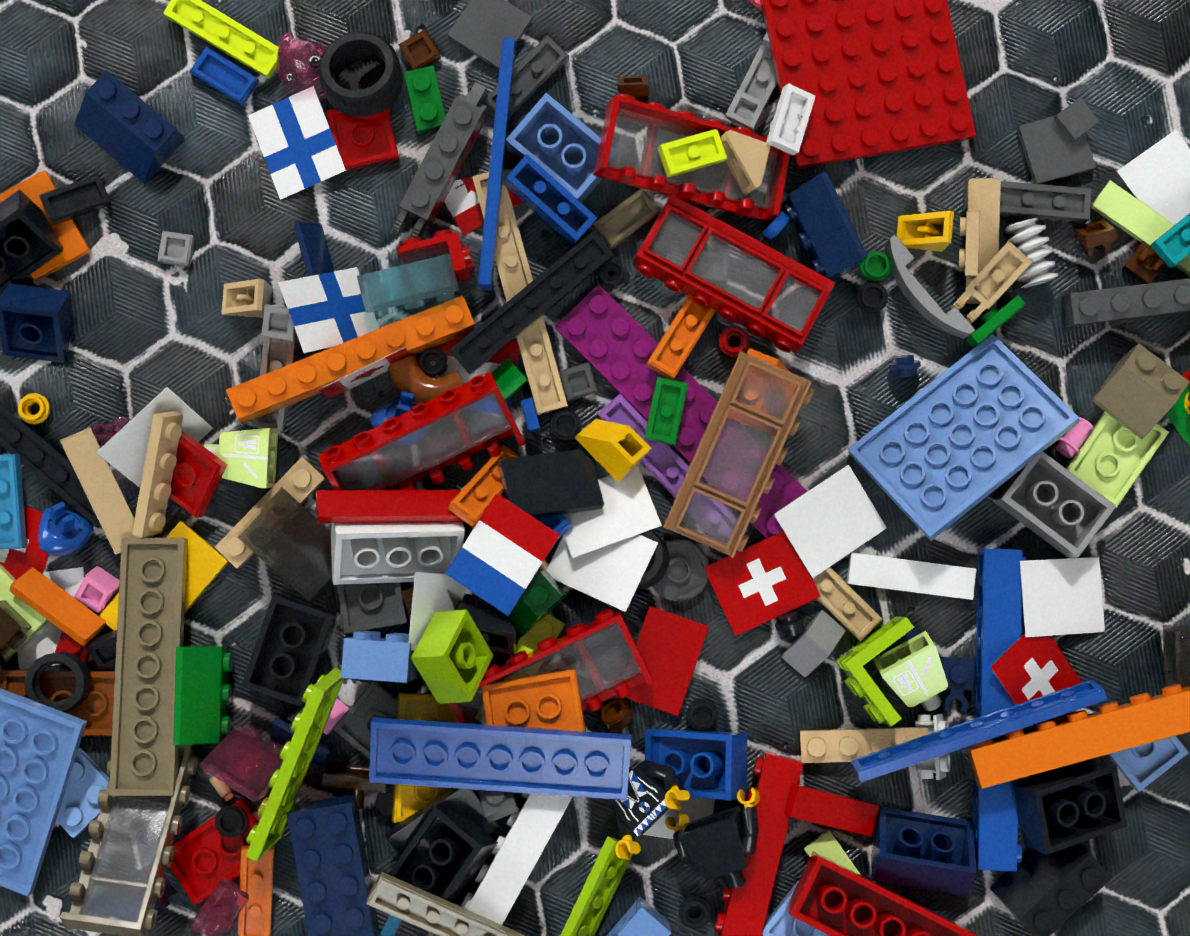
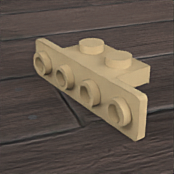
[959,178,1001,304]

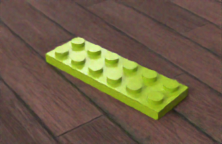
[246,668,345,862]

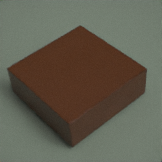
[398,29,441,70]

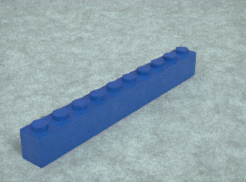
[972,548,1027,871]

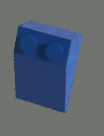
[645,729,748,801]

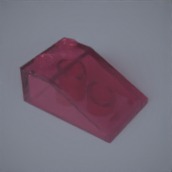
[199,725,284,802]

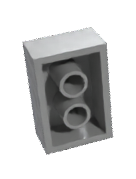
[993,452,1116,558]

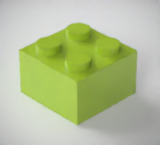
[411,609,493,704]

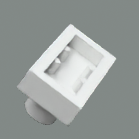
[766,83,815,155]

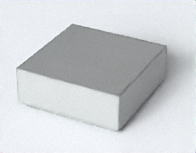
[157,231,196,267]

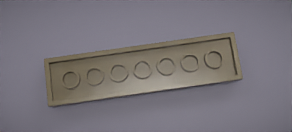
[109,538,188,796]

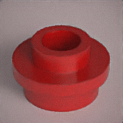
[719,326,750,357]

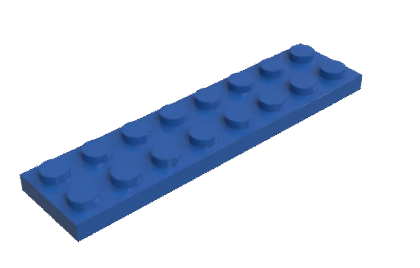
[369,717,631,800]

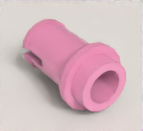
[1056,417,1094,458]

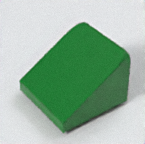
[491,358,528,402]

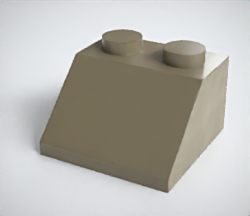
[1091,343,1190,439]

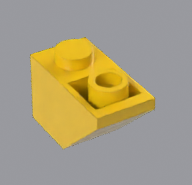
[575,419,652,482]

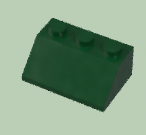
[505,565,568,637]

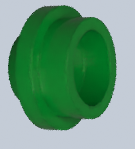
[860,251,891,282]

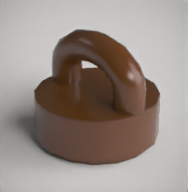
[599,698,633,733]

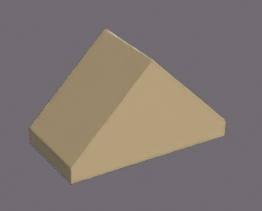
[720,130,771,196]
[222,279,273,318]

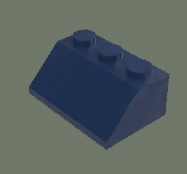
[74,70,185,184]
[784,171,868,280]
[871,806,976,896]

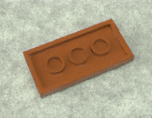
[0,670,115,736]

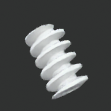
[1005,218,1058,288]

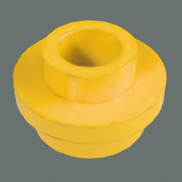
[18,393,51,425]

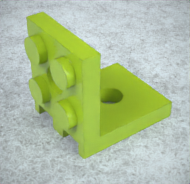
[836,616,914,727]

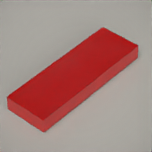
[785,784,879,837]

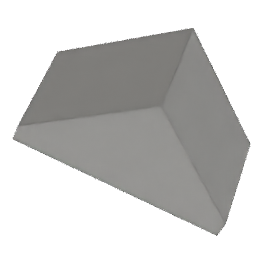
[781,610,846,678]

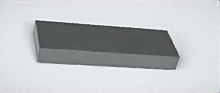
[483,35,569,119]

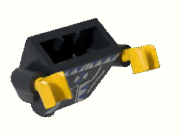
[609,759,690,860]
[665,787,760,889]

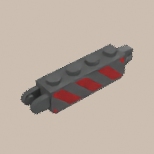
[392,82,488,239]

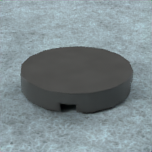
[647,539,709,602]

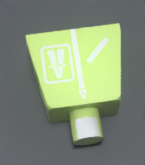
[204,428,279,488]
[873,631,948,711]

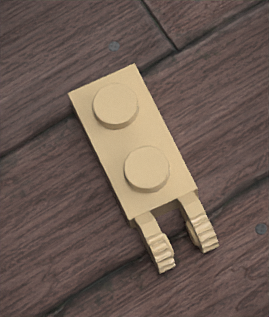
[950,241,1032,324]

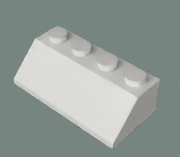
[331,522,465,585]

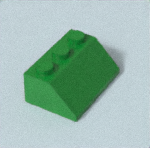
[173,645,233,745]

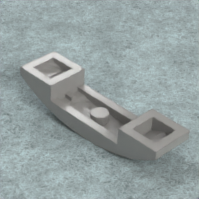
[724,32,777,130]
[885,234,975,339]
[252,304,297,432]

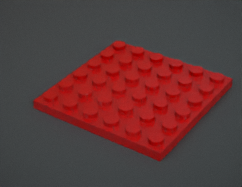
[760,0,976,170]

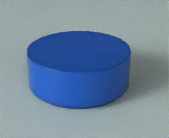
[761,211,790,241]

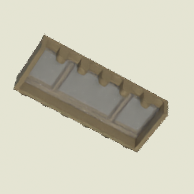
[60,745,198,936]

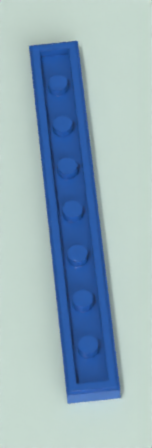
[478,38,516,291]
[851,680,1107,782]

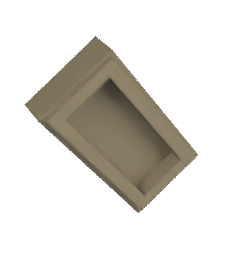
[593,188,660,250]

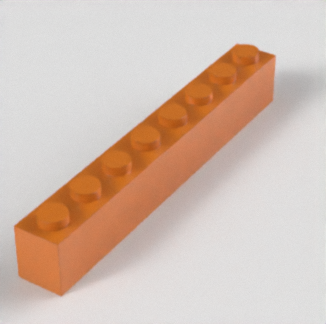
[226,295,475,424]
[966,684,1190,789]

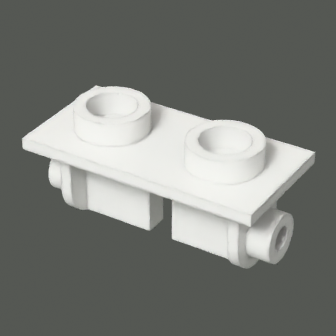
[915,713,950,780]

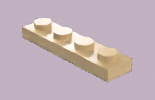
[132,411,183,538]
[215,457,326,569]
[800,727,928,763]

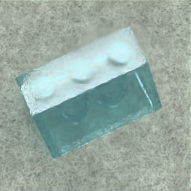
[357,253,460,318]

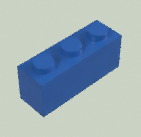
[503,154,597,246]

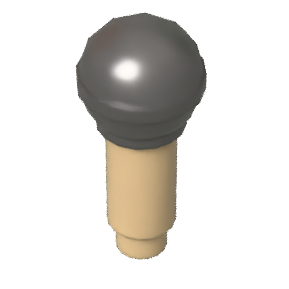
[197,757,234,801]

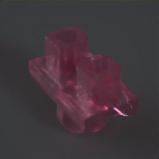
[189,879,249,936]

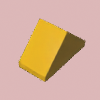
[896,211,954,252]

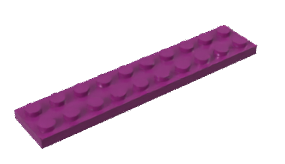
[555,284,808,539]

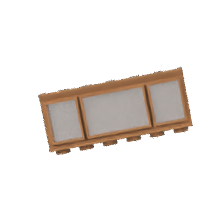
[663,350,814,558]

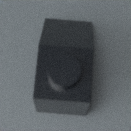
[457,593,516,656]

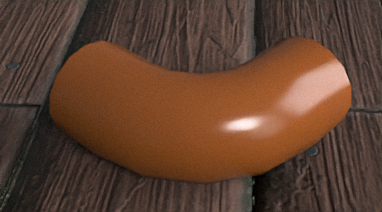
[387,355,463,405]

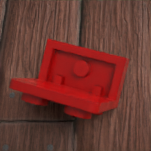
[397,230,476,283]

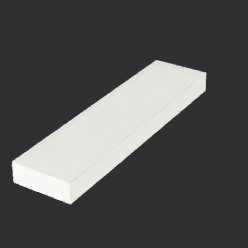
[847,553,976,600]

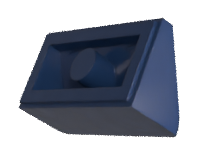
[294,222,334,276]
[270,716,335,767]

